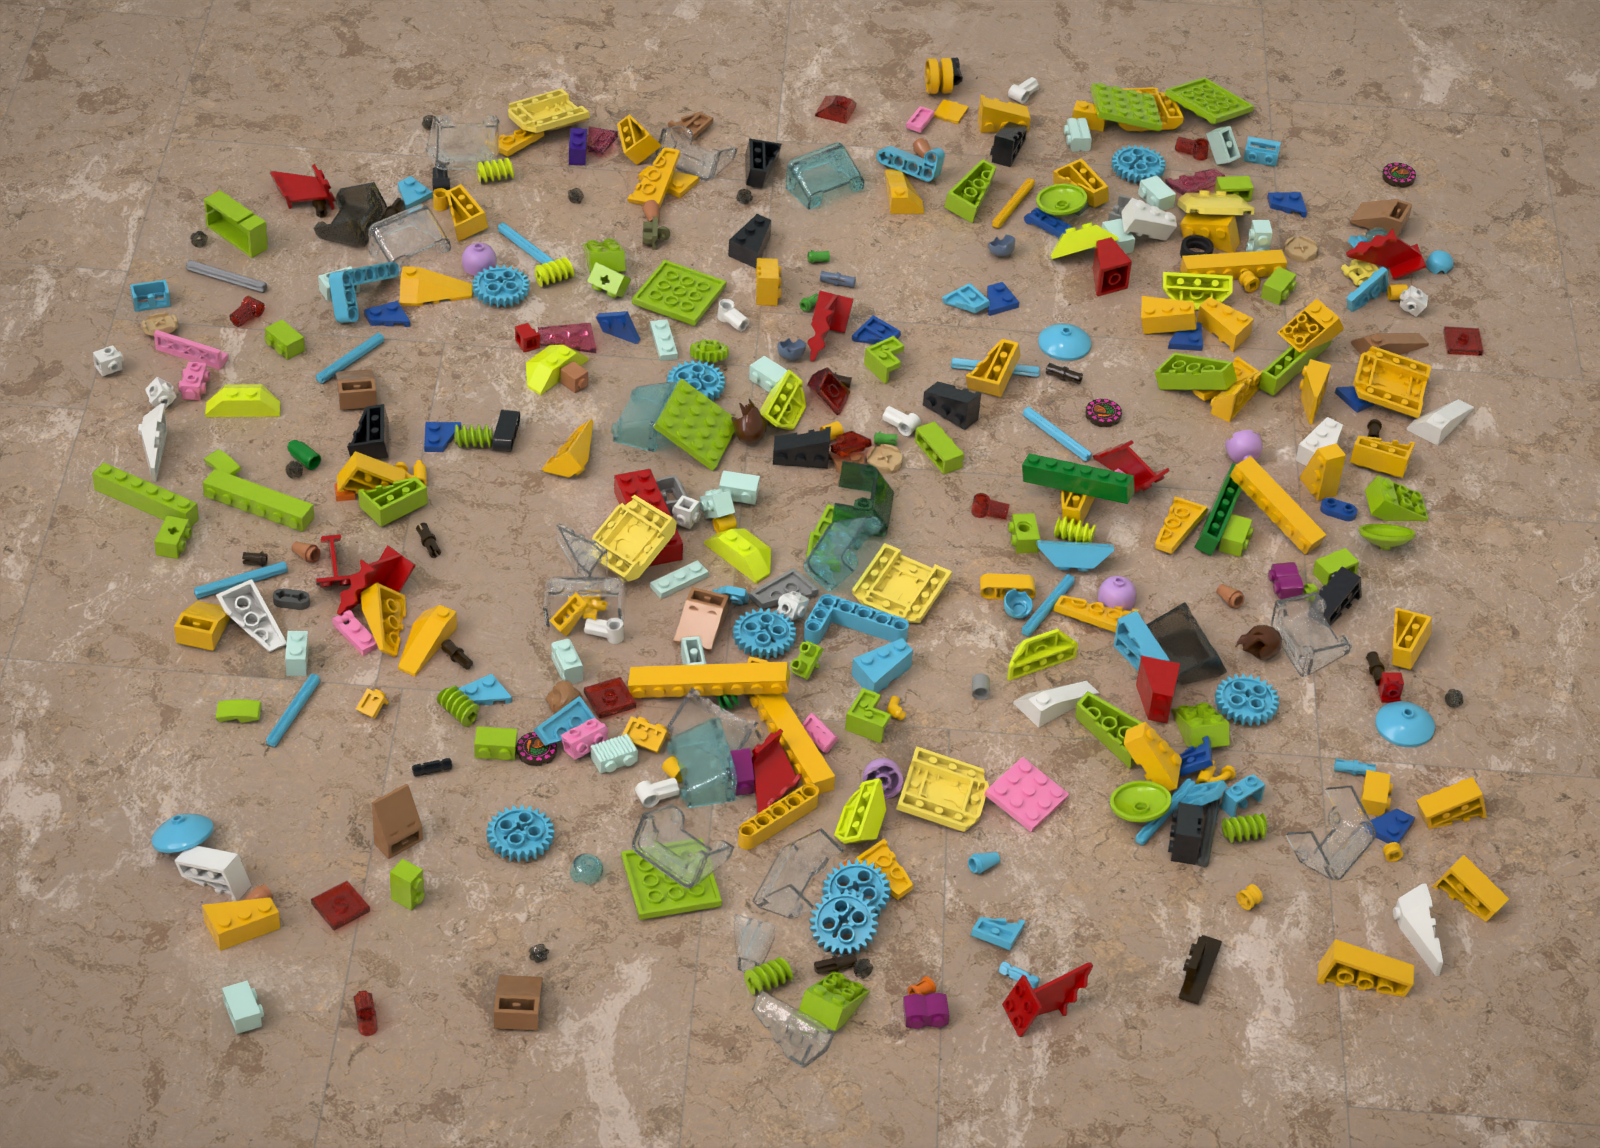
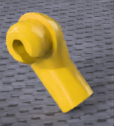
[887,696,906,721]

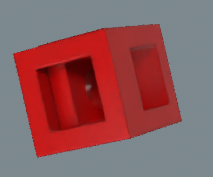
[515,323,540,353]
[1378,672,1404,703]

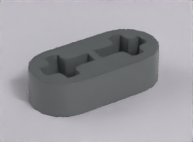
[273,588,310,610]

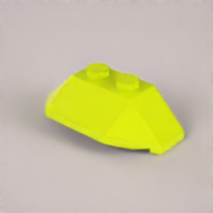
[1050,222,1119,259]
[1163,272,1233,310]
[526,345,589,395]
[760,369,806,431]
[205,384,281,417]
[704,528,771,584]
[1007,629,1078,681]
[834,778,886,844]

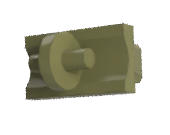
[643,217,670,250]

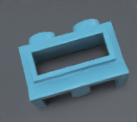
[1243,136,1281,167]
[130,279,171,312]
[1219,774,1265,817]

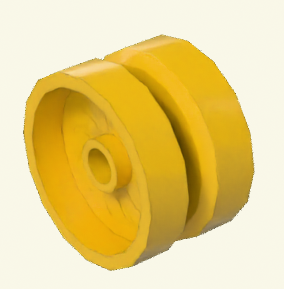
[925,57,953,94]

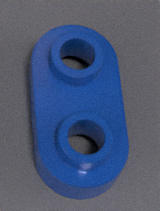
[1320,498,1358,521]

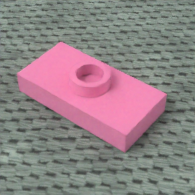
[906,106,935,133]
[802,713,839,753]

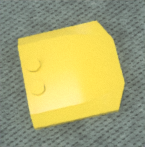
[508,88,590,133]
[1177,190,1254,215]
[587,495,677,582]
[852,543,952,623]
[896,746,989,832]

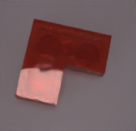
[830,431,872,457]

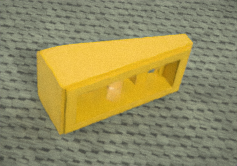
[549,592,588,636]

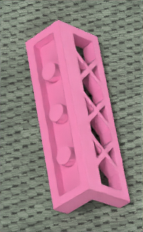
[154,330,229,370]

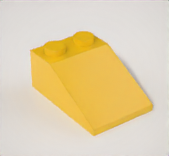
[1299,359,1331,424]

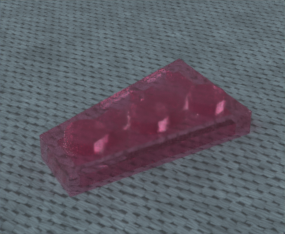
[1165,168,1225,195]
[538,323,596,353]

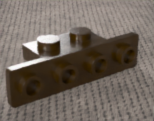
[1179,935,1222,1005]

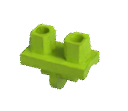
[790,641,824,680]

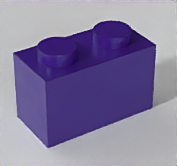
[569,128,587,166]

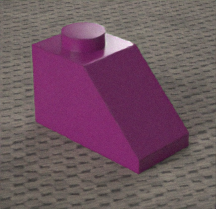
[728,748,755,796]

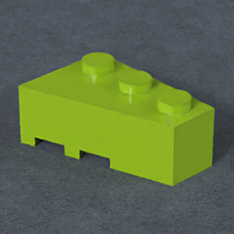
[358,477,428,527]

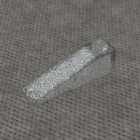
[557,523,608,589]
[752,990,836,1068]

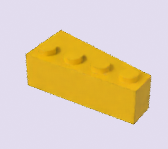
[1317,939,1414,997]

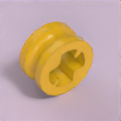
[1383,842,1403,862]

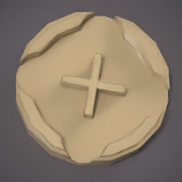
[1284,236,1318,262]
[142,313,178,336]
[866,444,903,474]

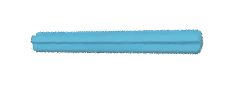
[497,222,555,264]
[316,333,384,384]
[951,358,1040,377]
[1023,407,1092,461]
[194,562,288,599]
[1021,574,1075,637]
[266,674,320,747]
[1135,778,1195,845]

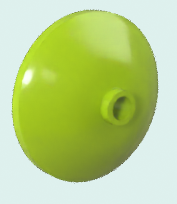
[1036,184,1087,216]
[1358,524,1415,550]
[1110,781,1172,823]

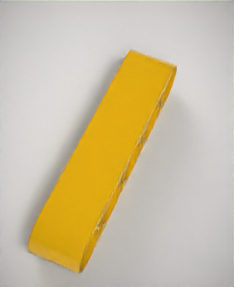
[738,783,819,850]

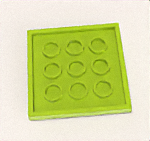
[1165,77,1254,124]
[1090,83,1163,131]
[632,259,727,326]
[653,378,735,471]
[621,838,722,920]

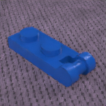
[1024,208,1073,238]

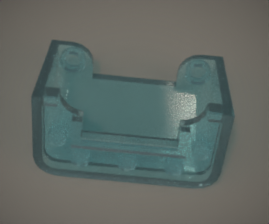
[786,142,864,210]
[611,381,677,452]
[804,515,884,592]
[667,717,737,808]

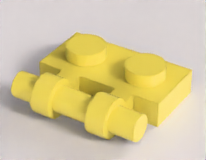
[1341,259,1379,287]

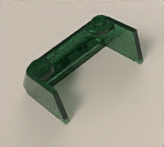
[831,461,894,537]

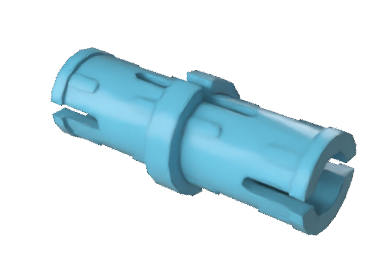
[1334,758,1376,776]

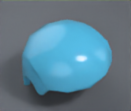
[1426,250,1454,274]
[1003,589,1033,619]

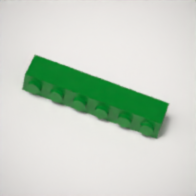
[1022,453,1135,504]
[1194,463,1242,556]

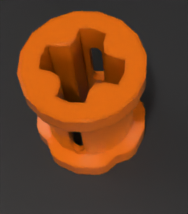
[907,976,936,995]

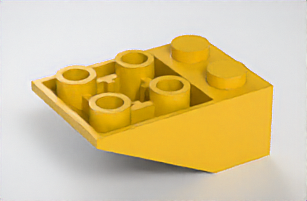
[1277,298,1344,354]
[174,601,230,651]

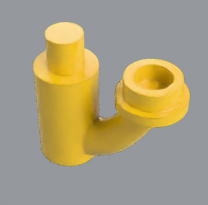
[395,460,427,486]
[1196,759,1236,784]

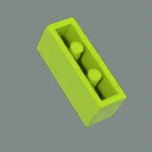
[915,421,964,475]

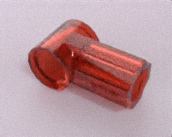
[1175,137,1209,160]
[229,296,265,327]
[971,493,1010,520]
[353,990,378,1036]

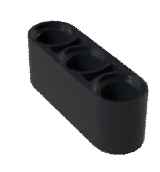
[492,409,520,452]

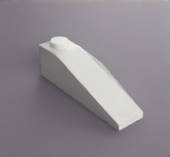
[1407,399,1474,446]
[138,403,167,482]
[216,579,287,653]
[1013,681,1099,728]
[1393,884,1443,976]

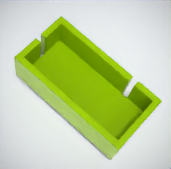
[204,190,268,258]

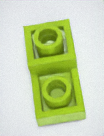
[203,449,242,476]
[216,699,262,723]

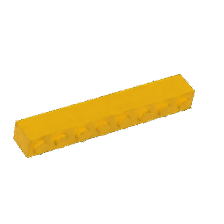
[628,662,790,698]
[745,693,835,795]

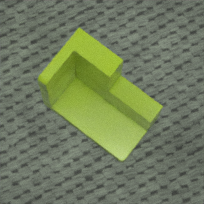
[864,336,905,384]
[845,688,891,743]

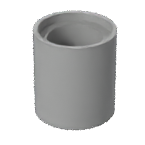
[972,673,990,700]

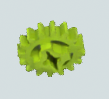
[690,339,729,363]

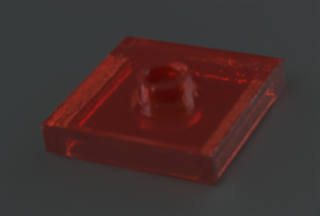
[1443,326,1483,356]
[584,677,636,719]
[311,881,370,930]

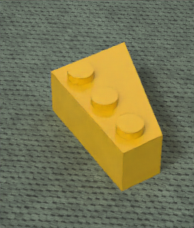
[977,94,1031,133]
[617,114,662,165]
[1053,158,1109,208]
[1180,213,1240,253]
[756,258,781,306]
[1141,296,1196,334]
[1197,297,1254,352]
[1350,435,1415,478]
[1299,443,1346,501]
[337,451,406,494]
[1061,490,1095,525]
[1392,607,1432,670]
[1124,722,1182,791]
[1432,855,1509,922]
[202,897,280,951]

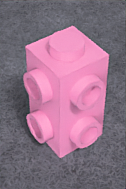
[179,362,210,401]
[561,718,608,760]

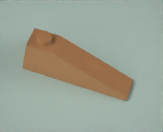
[1351,333,1429,355]

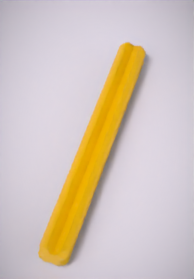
[992,178,1035,229]

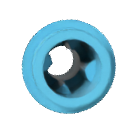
[968,852,1000,874]

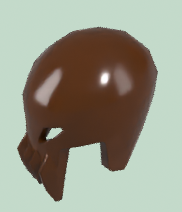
[731,399,767,444]
[1235,625,1282,660]

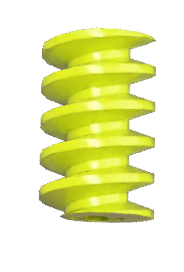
[477,158,514,183]
[534,257,574,287]
[1054,516,1096,543]

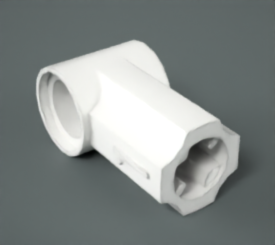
[1008,77,1039,104]
[717,299,750,332]
[882,406,921,436]
[584,618,624,644]
[635,778,679,808]

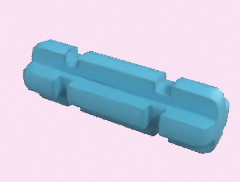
[999,961,1040,989]

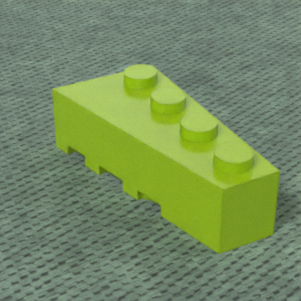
[1075,691,1143,769]

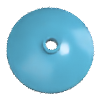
[1038,323,1091,361]
[1375,701,1435,747]
[151,814,214,853]

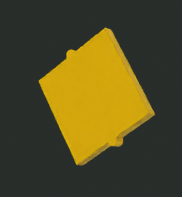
[934,99,969,124]

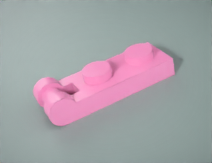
[332,610,378,655]

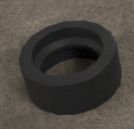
[1180,235,1214,258]

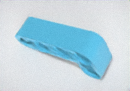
[876,146,945,181]

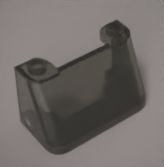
[313,182,387,248]
[1146,602,1227,685]

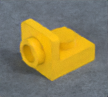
[356,688,389,719]

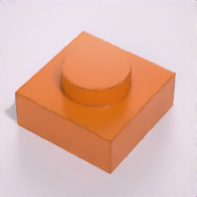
[334,483,355,501]

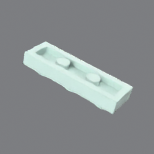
[650,319,678,361]
[650,560,709,599]

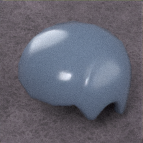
[988,235,1015,257]
[777,338,806,361]

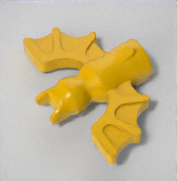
[568,592,607,620]

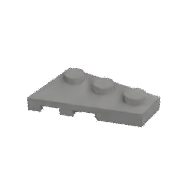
[749,568,819,609]

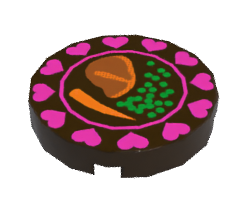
[1382,163,1416,188]
[1086,399,1122,427]
[516,732,557,766]

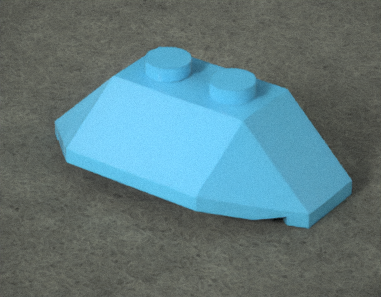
[1036,540,1114,571]

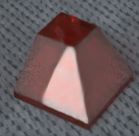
[815,95,857,124]
[807,367,850,416]

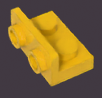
[622,716,670,754]

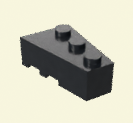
[990,122,1027,167]
[745,138,782,188]
[728,214,771,268]
[923,381,981,430]
[347,404,389,459]
[773,426,831,469]
[1308,567,1362,628]
[1168,802,1203,865]

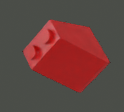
[1093,237,1132,297]
[1136,655,1180,724]

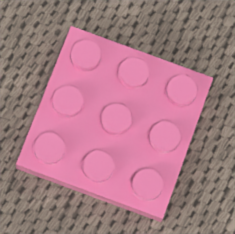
[984,757,1069,832]

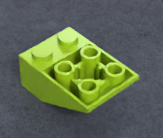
[583,238,626,273]
[1365,475,1429,521]
[1172,702,1230,748]
[798,972,870,1032]

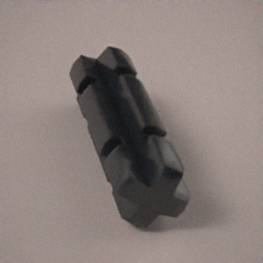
[412,758,452,776]

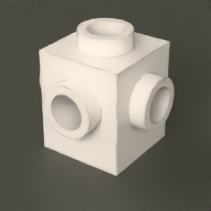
[1399,285,1428,317]
[93,345,124,376]
[145,377,176,409]
[672,495,700,529]
[777,591,810,621]

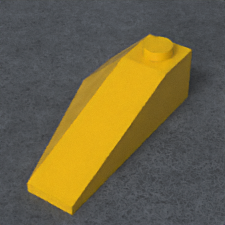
[885,169,924,214]
[399,266,473,306]
[1210,370,1263,423]
[542,419,594,477]
[361,583,407,657]
[398,605,457,677]

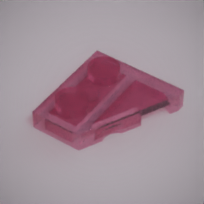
[587,126,618,154]

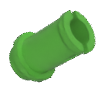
[807,250,830,264]
[799,293,819,311]
[874,431,897,446]

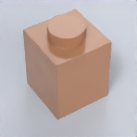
[560,361,588,393]

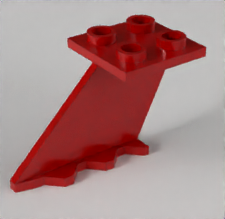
[270,164,335,210]
[1346,229,1426,280]
[807,291,854,361]
[1093,440,1170,494]
[316,534,351,588]
[337,545,416,616]
[752,729,802,814]
[1002,962,1093,1037]

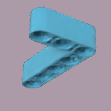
[329,262,399,323]
[804,594,909,644]

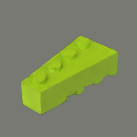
[944,159,997,223]
[1154,352,1237,390]

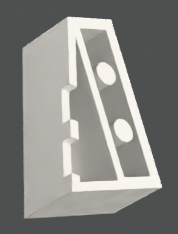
[1121,198,1177,241]
[1296,417,1343,466]
[175,846,252,901]

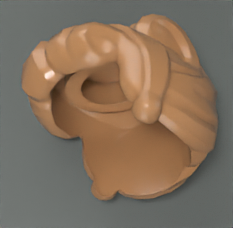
[546,680,583,715]

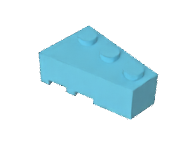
[1113,610,1170,671]
[851,638,913,693]

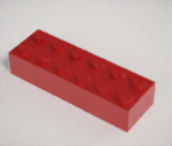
[614,469,683,567]

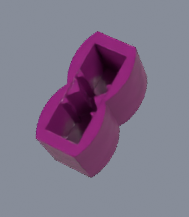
[1268,562,1304,599]
[903,993,949,1029]

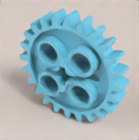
[1111,145,1166,183]
[472,265,529,307]
[667,360,725,401]
[733,608,796,659]
[1215,673,1279,726]
[487,805,554,862]
[822,859,891,923]
[810,889,879,956]

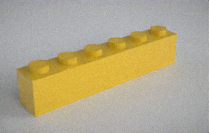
[1180,250,1287,279]
[1230,456,1326,555]

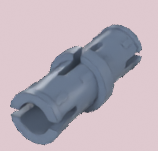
[819,271,856,288]

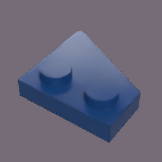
[1267,192,1307,217]
[987,282,1019,316]
[364,301,410,327]
[596,311,641,344]
[852,315,901,344]
[1168,323,1203,351]
[1335,386,1376,413]
[424,422,461,452]
[1179,736,1213,777]
[1361,809,1415,843]

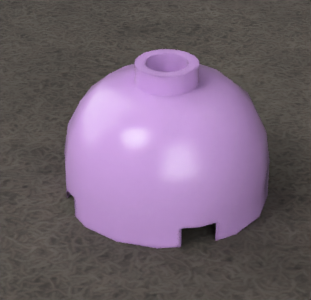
[462,243,496,276]
[1225,430,1263,463]
[1098,576,1136,611]
[863,758,903,799]

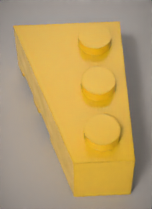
[446,184,488,242]
[965,339,1021,397]
[1416,777,1487,829]

